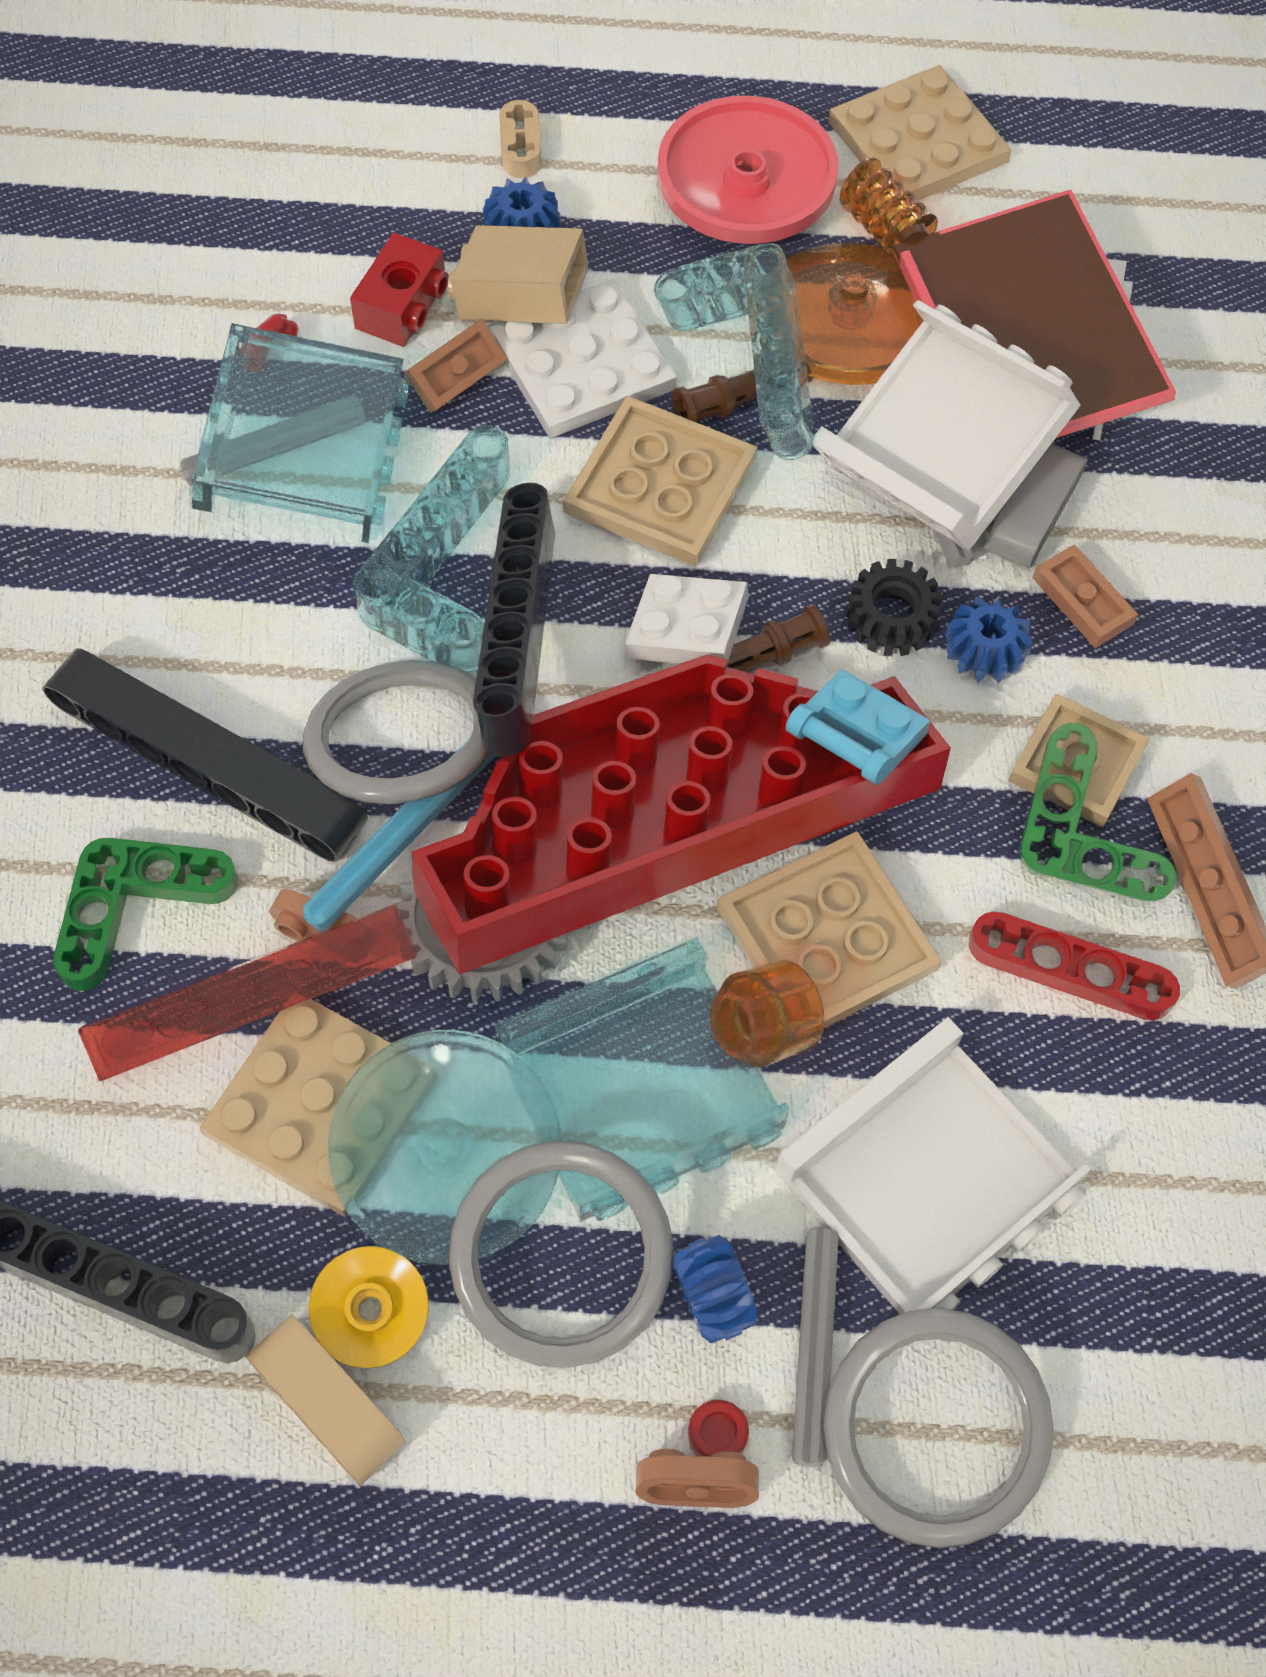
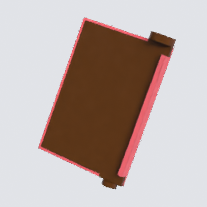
[894,189,1176,438]

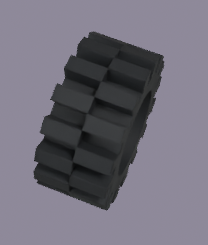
[847,559,942,657]

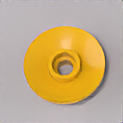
[308,1246,429,1369]

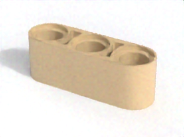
[245,1314,406,1486]

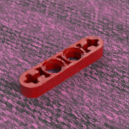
[968,911,1180,1021]

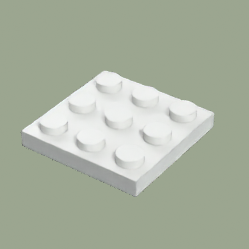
[489,278,677,439]

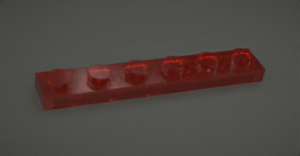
[78,903,417,1082]

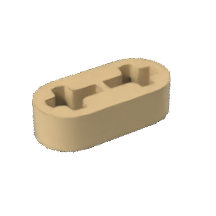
[499,100,542,178]

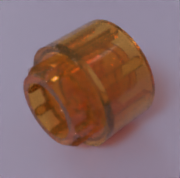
[710,960,824,1067]

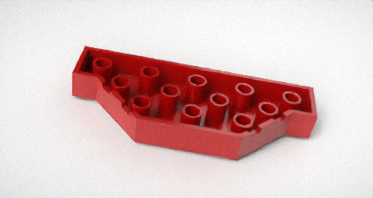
[411,654,951,975]

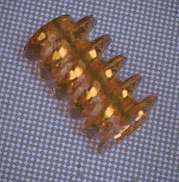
[840,157,938,258]

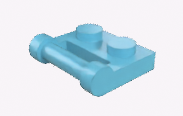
[786,669,930,785]

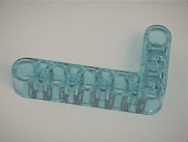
[653,243,814,460]
[353,425,510,674]

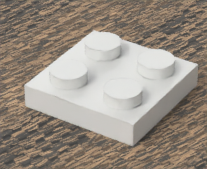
[625,574,749,664]

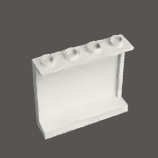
[810,300,1081,551]
[774,1017,1092,1315]

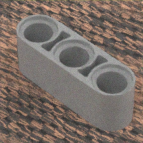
[984,443,1088,569]

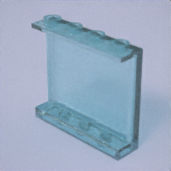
[191,323,410,543]
[494,938,790,1222]

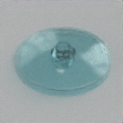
[328,1030,562,1266]

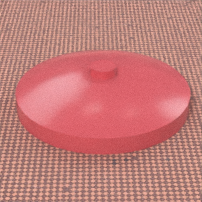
[657,96,838,244]

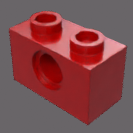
[350,232,449,347]

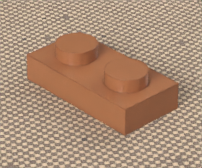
[403,319,508,413]
[1032,544,1138,648]

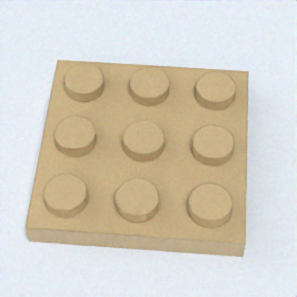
[828,65,1012,209]
[563,396,758,566]
[717,831,942,1041]
[199,990,437,1218]

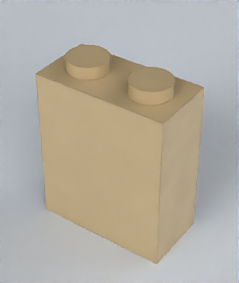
[448,225,589,324]

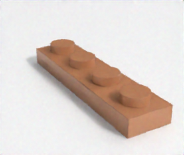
[1147,773,1266,989]

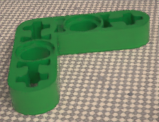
[1019,723,1176,902]
[53,838,238,991]

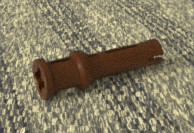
[671,353,814,423]
[727,604,830,672]

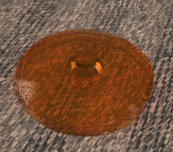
[758,243,923,385]

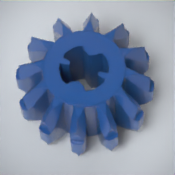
[483,176,560,228]
[945,596,1033,684]
[673,1235,758,1343]

